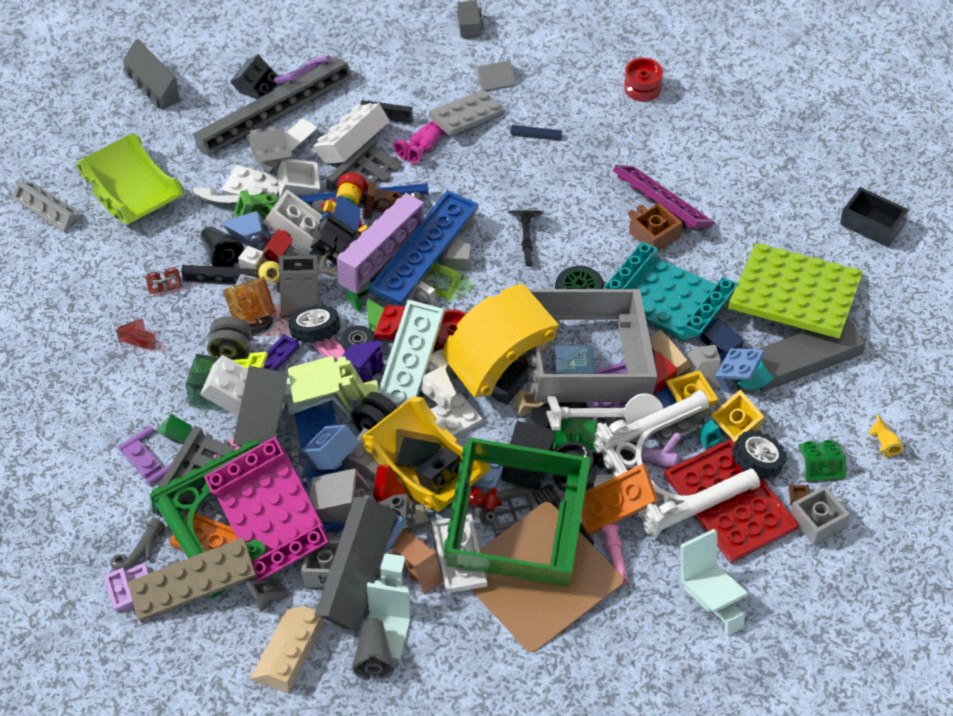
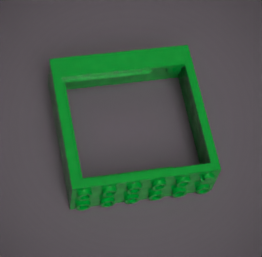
[443,437,591,587]

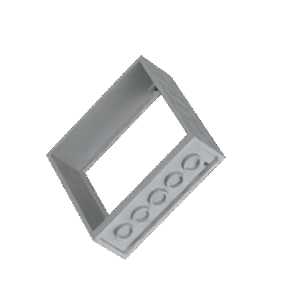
[526,289,657,403]

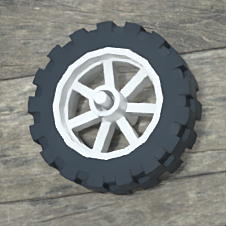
[288,305,340,343]
[732,430,787,479]

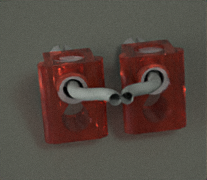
[145,267,182,294]

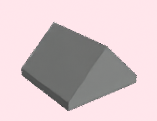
[473,60,515,92]

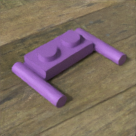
[274,55,332,84]
[117,426,172,486]

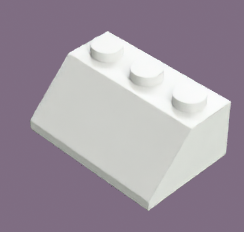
[263,190,322,255]

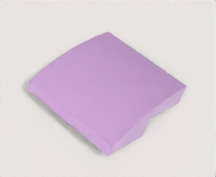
[104,563,149,611]

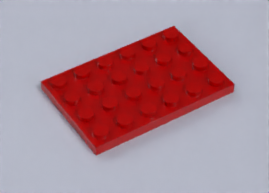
[664,439,799,564]

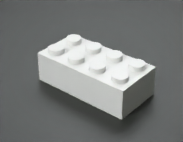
[313,103,390,164]
[200,355,287,419]

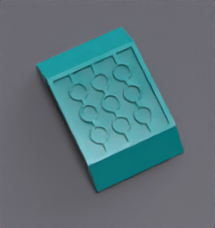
[603,241,739,340]

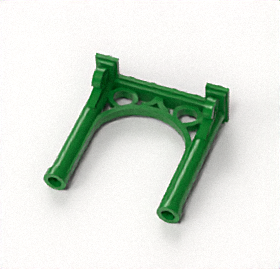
[149,440,259,599]

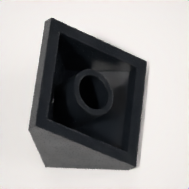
[395,429,441,469]

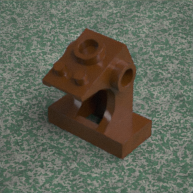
[362,182,403,219]

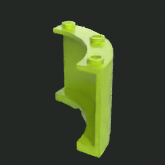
[74,133,184,224]

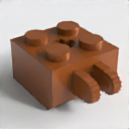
[628,203,682,251]

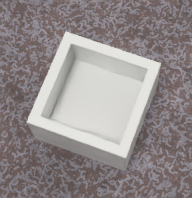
[277,158,320,198]

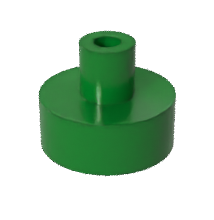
[247,540,267,561]

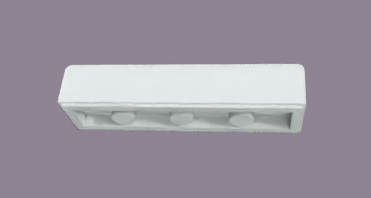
[258,118,317,173]

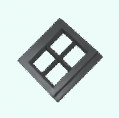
[488,486,538,536]

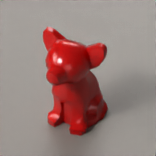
[468,486,503,511]

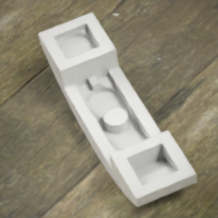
[194,188,268,203]

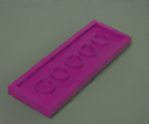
[613,165,715,229]

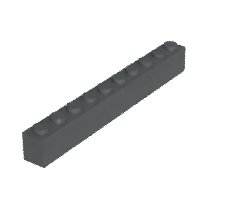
[193,57,352,155]

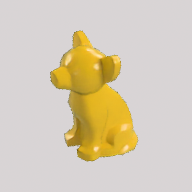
[869,415,904,457]

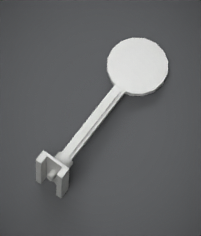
[547,393,663,430]

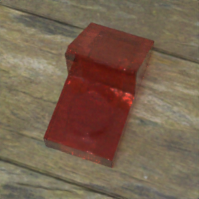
[116,319,156,351]

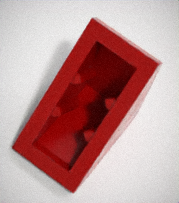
[653,351,678,394]

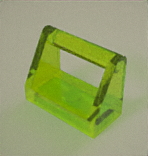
[422,263,464,300]

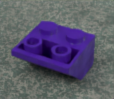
[341,341,384,383]

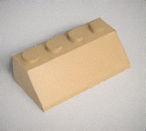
[250,606,324,694]

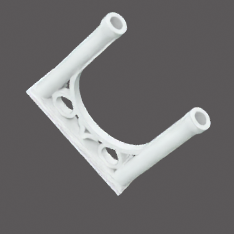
[594,390,760,539]

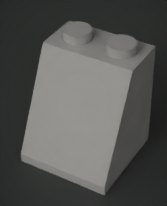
[309,469,373,523]

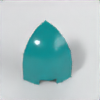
[738,360,774,390]
[699,419,723,450]

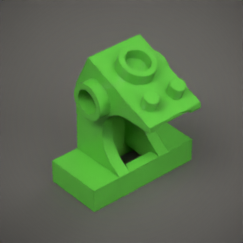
[234,190,279,218]

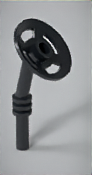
[508,210,544,267]

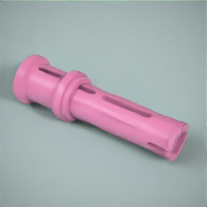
[601,524,628,584]

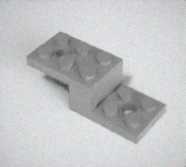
[246,125,292,163]

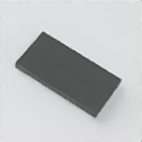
[233,365,289,445]

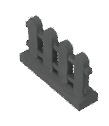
[326,137,400,204]
[158,426,234,508]

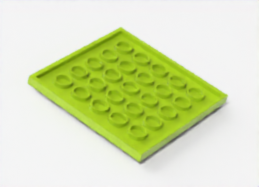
[728,243,863,339]

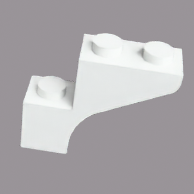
[420,349,456,412]

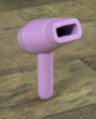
[641,433,681,468]

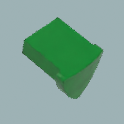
[346,282,371,311]
[158,413,192,444]

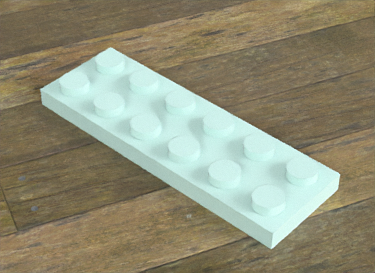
[379,300,445,407]

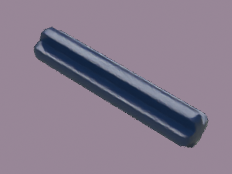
[510,125,562,140]

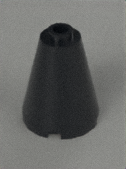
[200,226,244,268]

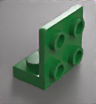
[798,440,846,481]

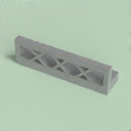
[12,182,84,231]

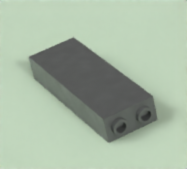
[758,318,865,392]
[315,495,397,631]

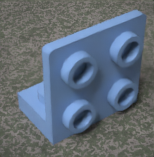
[715,348,765,392]

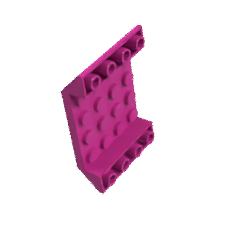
[204,437,329,580]

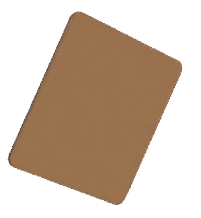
[470,502,623,652]

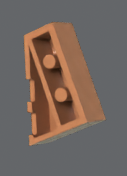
[388,528,444,594]

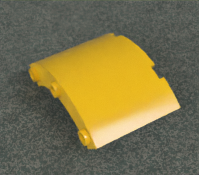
[441,284,559,398]
[361,396,491,512]

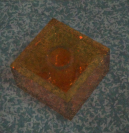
[223,276,276,322]

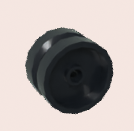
[351,392,398,432]
[553,442,597,492]

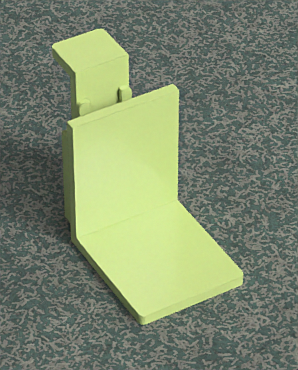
[288,356,380,412]

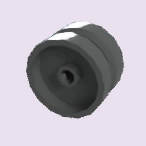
[207,316,252,360]

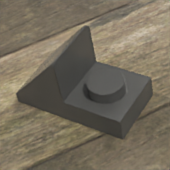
[246,579,288,611]

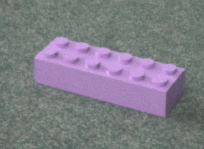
[337,193,424,293]

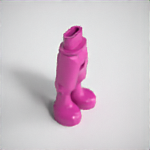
[393,121,444,164]

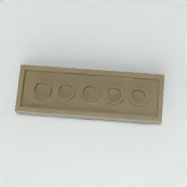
[127,537,257,622]

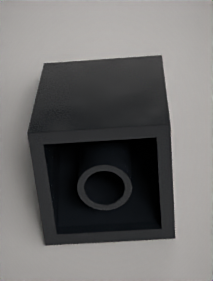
[501,420,556,490]

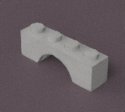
[444,214,475,270]

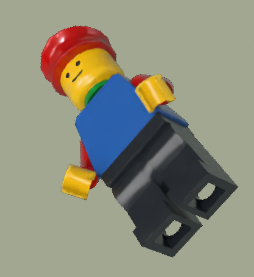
[310,173,369,265]

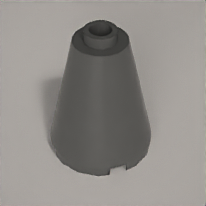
[352,618,395,679]

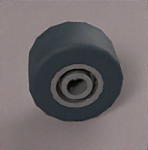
[341,325,375,352]

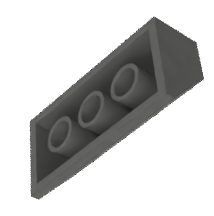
[123,39,180,110]

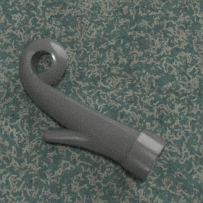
[110,517,165,570]

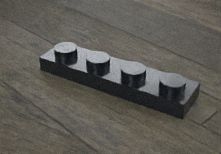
[181,265,257,286]

